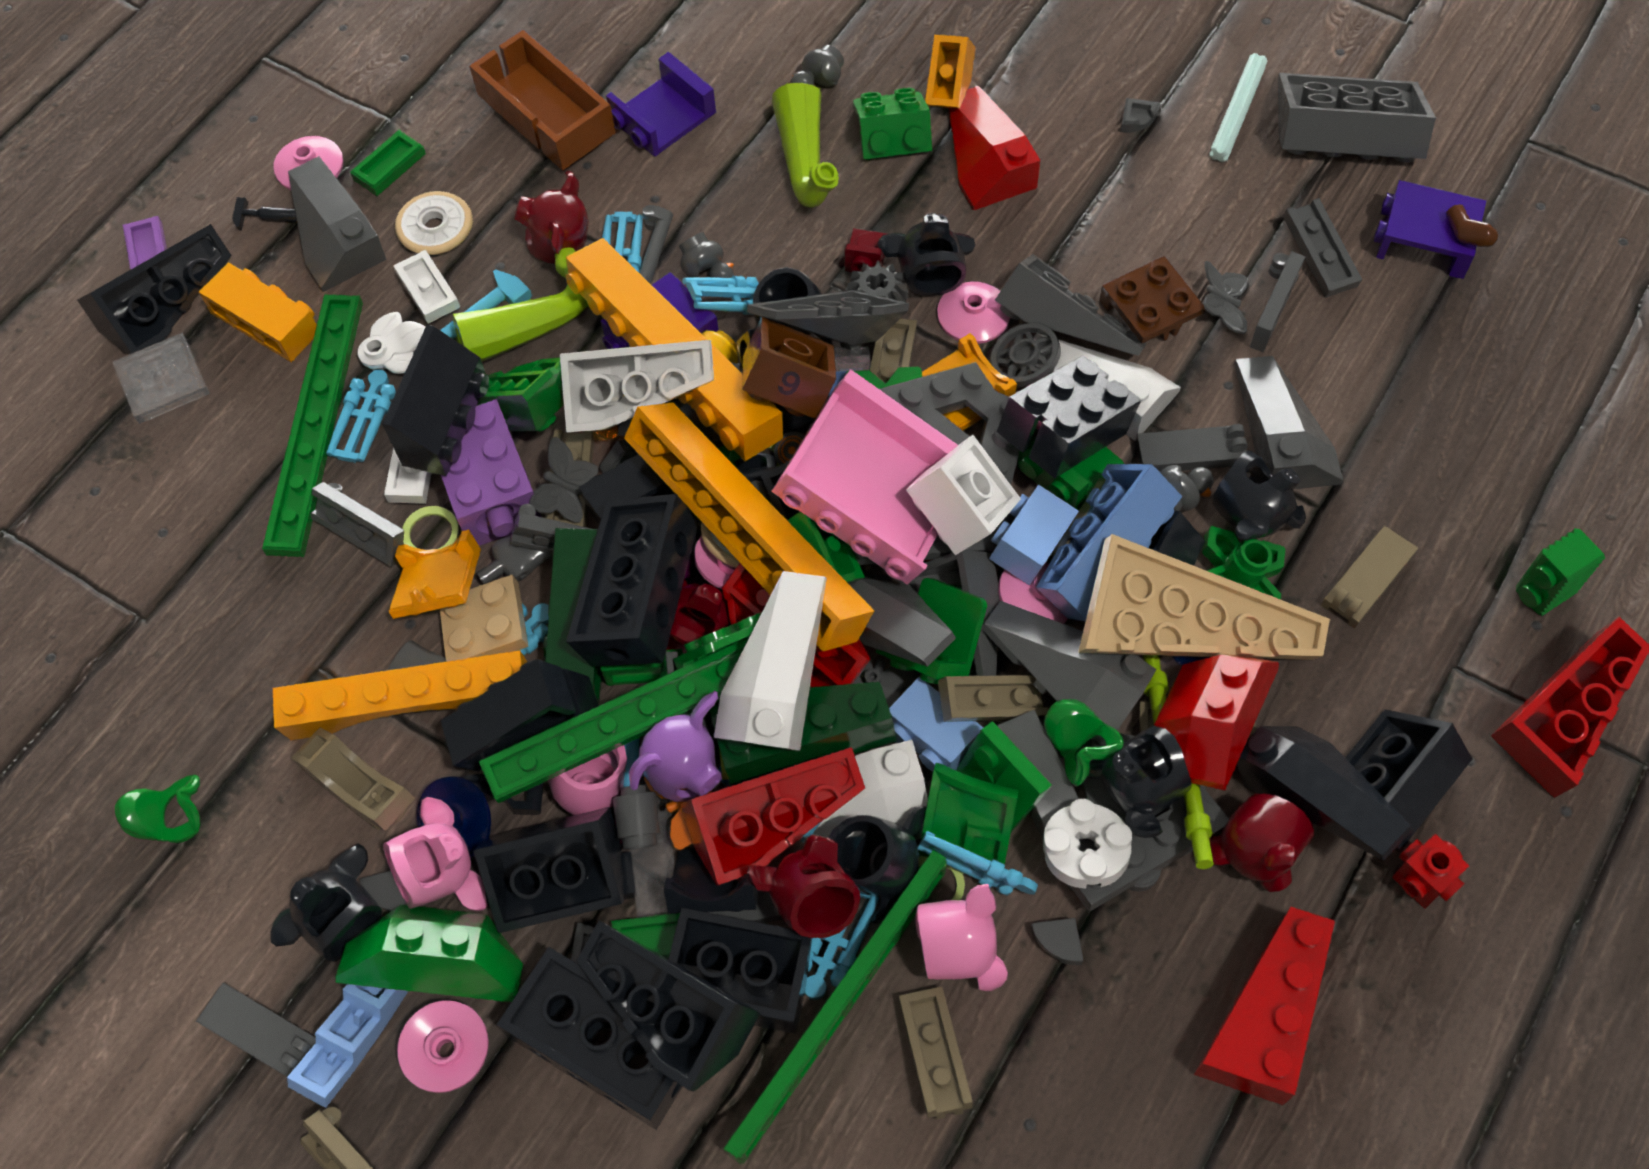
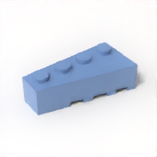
[1036,464,1182,621]

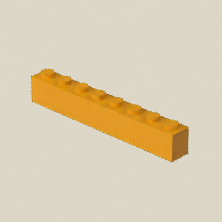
[566,238,783,461]
[624,403,874,651]

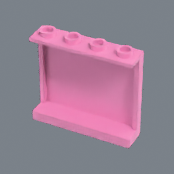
[771,369,958,585]

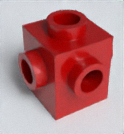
[1392,833,1470,909]

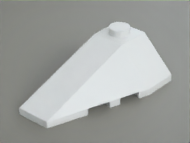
[560,340,714,432]
[714,571,827,751]
[806,740,928,840]

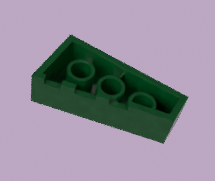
[543,528,603,705]
[709,682,897,786]

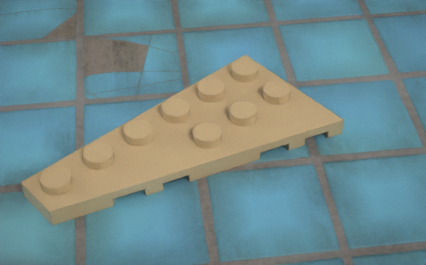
[1078,534,1330,660]

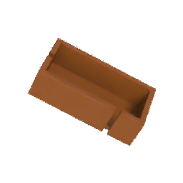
[469,30,616,171]

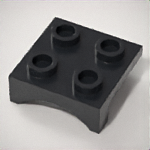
[663,849,759,914]

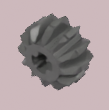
[846,260,908,302]

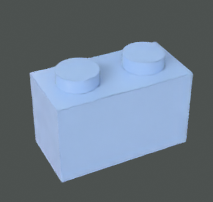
[989,484,1079,585]
[889,677,984,771]

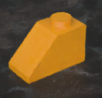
[925,34,976,109]

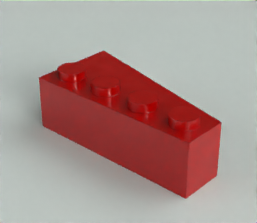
[1491,617,1649,798]
[1194,907,1335,1105]

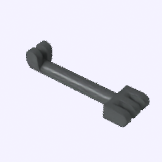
[639,205,673,284]

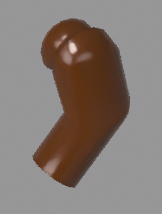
[1446,204,1498,247]

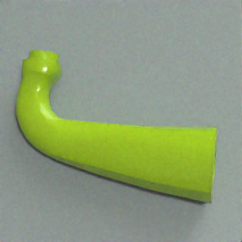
[771,83,839,208]
[453,247,588,362]

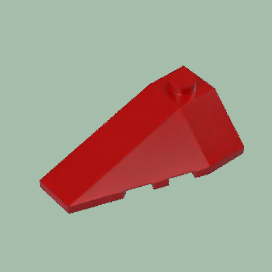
[948,86,1041,211]
[680,747,865,885]

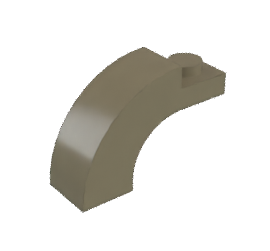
[291,727,415,831]

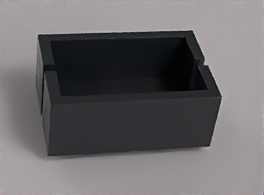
[997,356,1142,478]
[441,659,599,772]

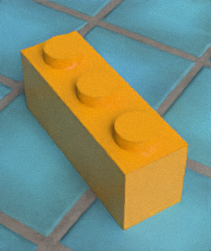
[199,262,317,362]

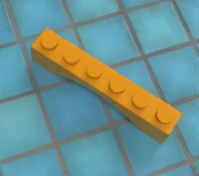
[273,650,528,740]

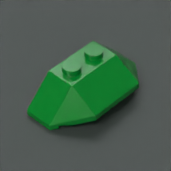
[477,357,564,432]
[336,904,523,1002]

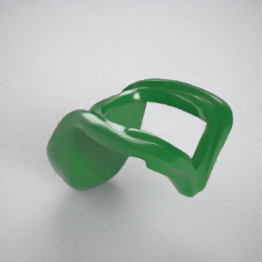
[1044,699,1124,786]
[115,774,200,843]

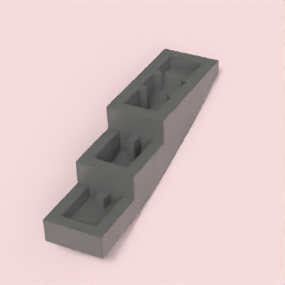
[997,710,1098,891]

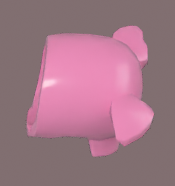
[547,745,627,844]
[383,797,488,911]
[915,884,1008,991]

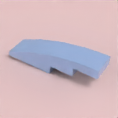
[287,984,408,1108]

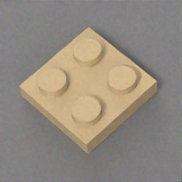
[440,575,529,661]

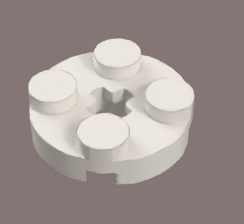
[1043,799,1132,888]

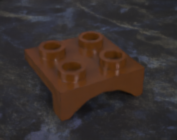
[1099,256,1205,343]

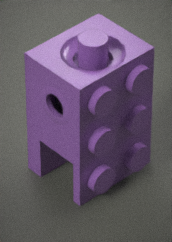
[441,399,542,546]

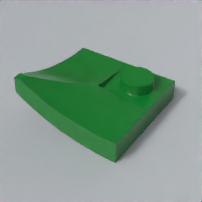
[957,721,1052,832]
[919,763,1019,864]

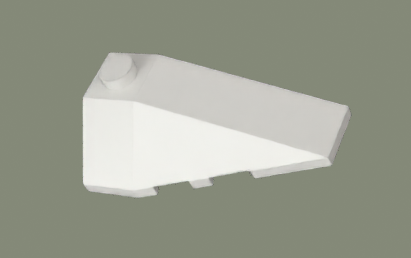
[1028,333,1181,441]

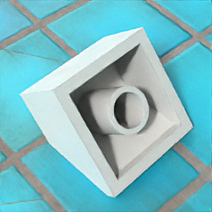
[906,435,1021,555]

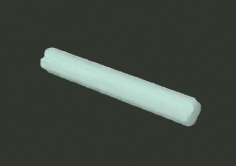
[1210,53,1267,162]

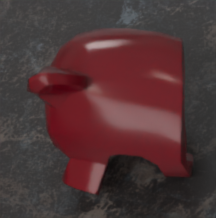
[514,171,589,264]
[667,580,731,654]
[1209,794,1314,892]
[747,835,860,938]

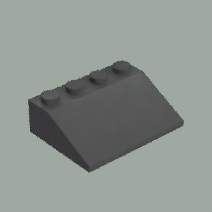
[1278,73,1436,162]

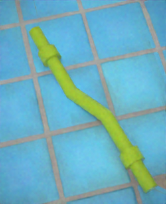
[1142,655,1214,869]

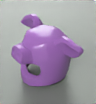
[629,690,722,802]

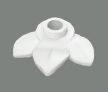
[358,312,425,374]

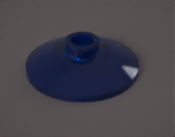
[417,776,491,858]

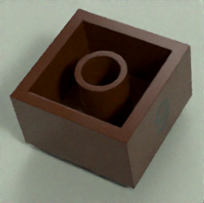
[742,316,836,419]

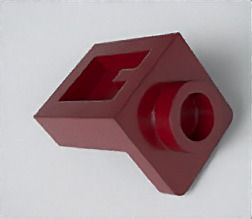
[845,228,888,272]

